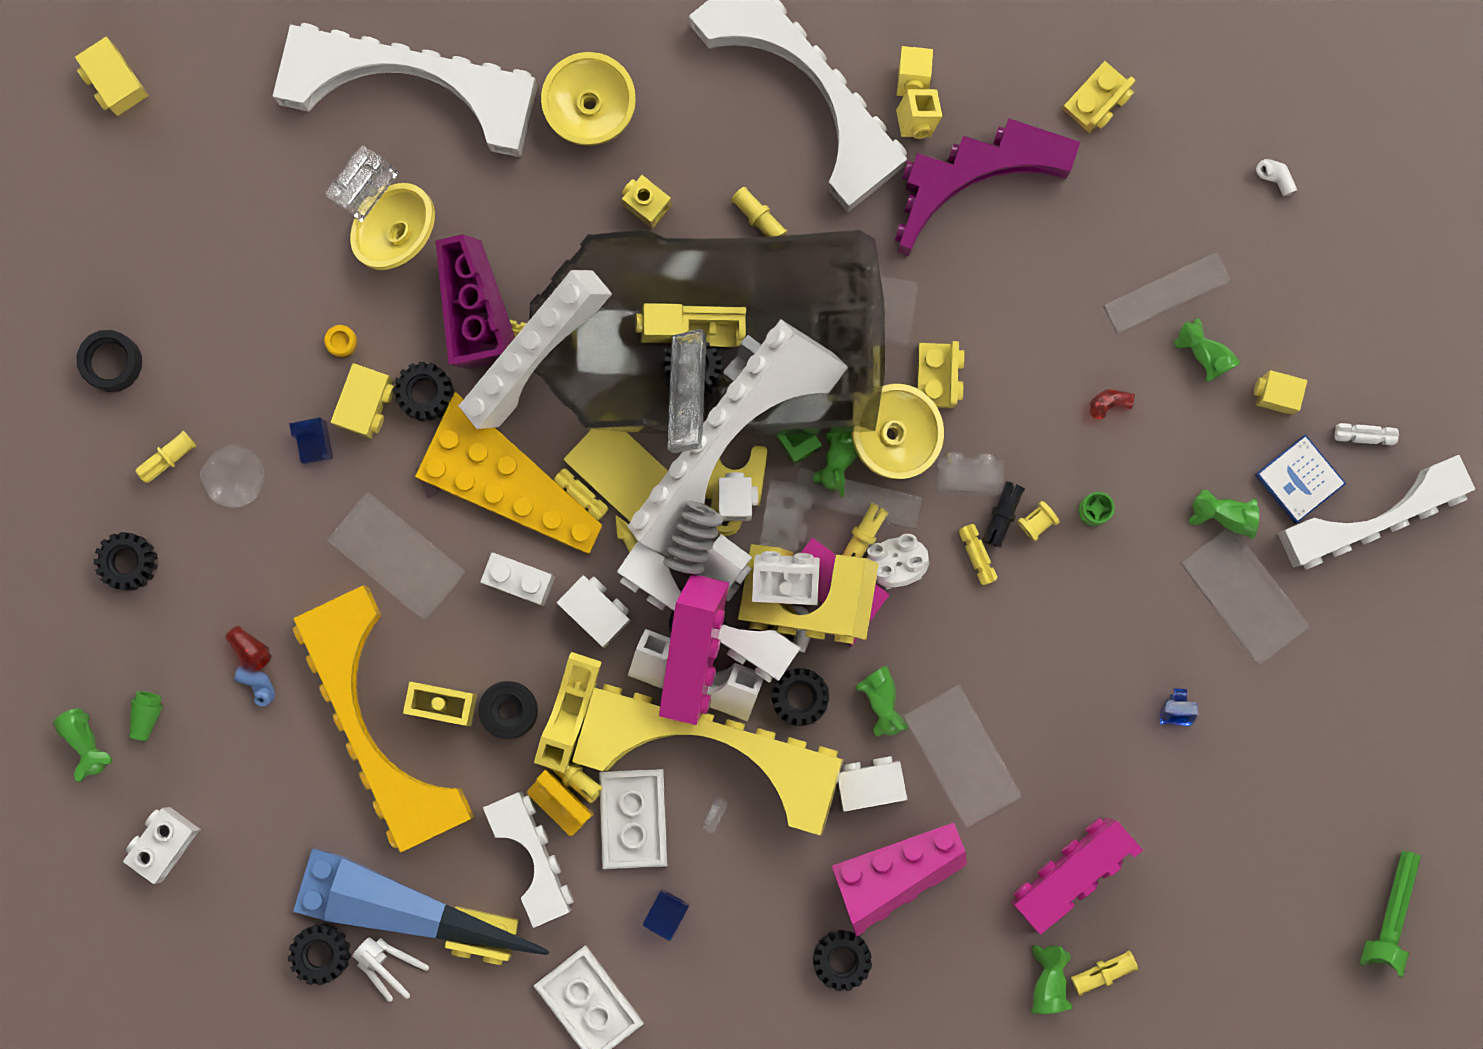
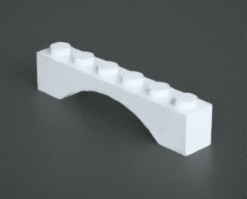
[459,270,612,429]
[1277,455,1475,570]
[617,541,800,683]

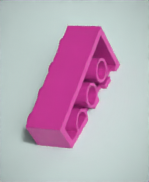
[832,823,967,937]

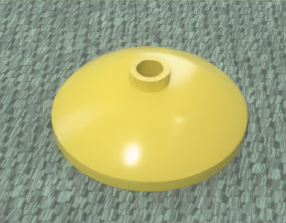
[541,52,636,146]
[350,183,435,270]
[851,384,944,479]

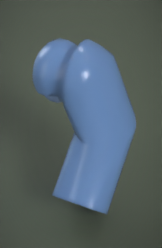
[234,666,275,707]

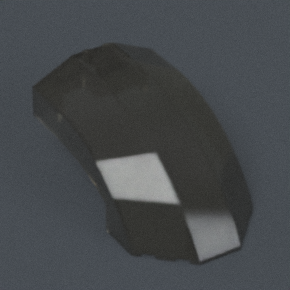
[529,230,885,436]

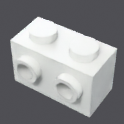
[123,807,201,884]

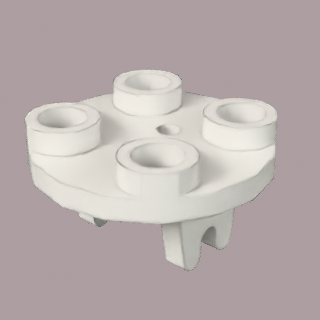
[867,534,930,590]

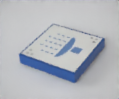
[1255,434,1346,524]

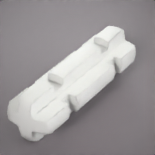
[1334,423,1399,446]

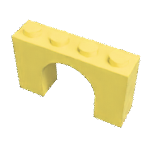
[738,544,879,644]

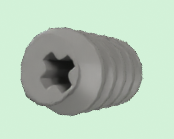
[663,501,723,574]

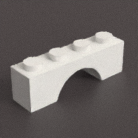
[628,629,763,721]
[483,791,574,928]

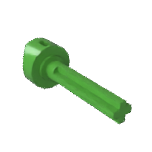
[1359,851,1421,978]

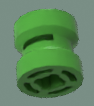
[1078,492,1115,526]

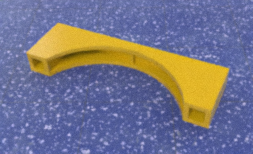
[293,585,475,853]

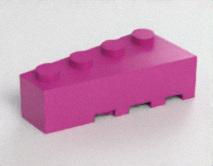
[659,574,729,725]
[1011,817,1143,935]

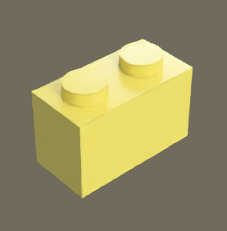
[75,36,149,116]
[331,363,395,439]
[403,681,478,726]

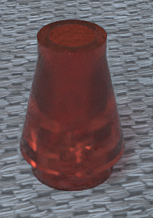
[225,626,272,673]

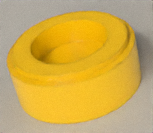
[324,325,358,358]

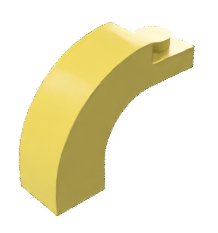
[534,652,602,773]

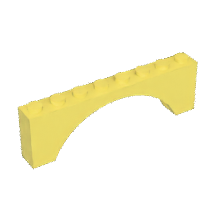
[572,684,843,835]

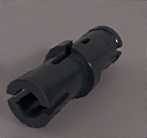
[982,481,1025,548]

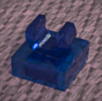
[1160,688,1199,726]

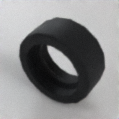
[76,330,142,392]

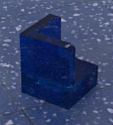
[289,417,333,464]
[643,889,690,941]

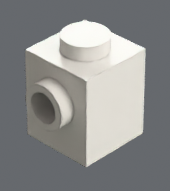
[719,472,758,521]

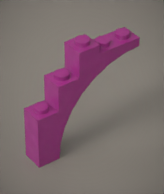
[894,118,1080,256]

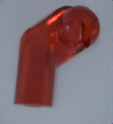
[1089,389,1135,419]

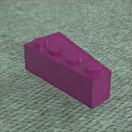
[435,234,515,369]

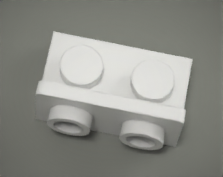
[752,551,820,605]

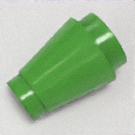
[129,691,163,741]

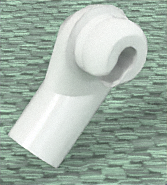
[1256,159,1298,197]

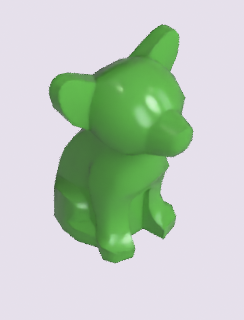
[1174,318,1241,382]
[813,426,858,497]
[1189,490,1259,539]
[855,665,908,737]
[53,708,113,782]
[1031,945,1072,1014]

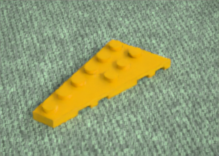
[415,392,602,555]

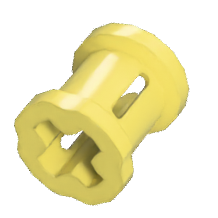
[1017,501,1060,542]

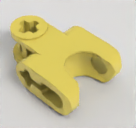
[705,445,767,537]

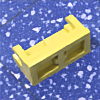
[679,306,746,348]

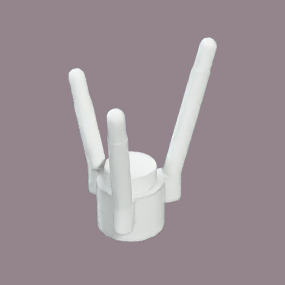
[352,937,429,1002]

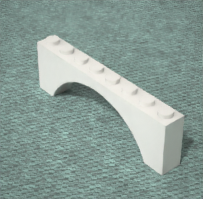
[689,0,907,213]
[273,23,538,158]
[627,319,848,559]

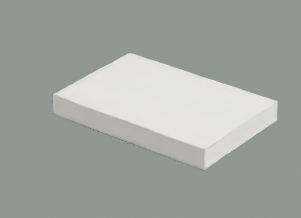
[599,769,667,869]
[534,945,644,1049]

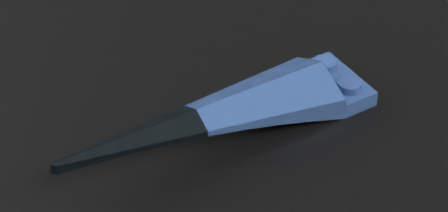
[293,848,550,955]

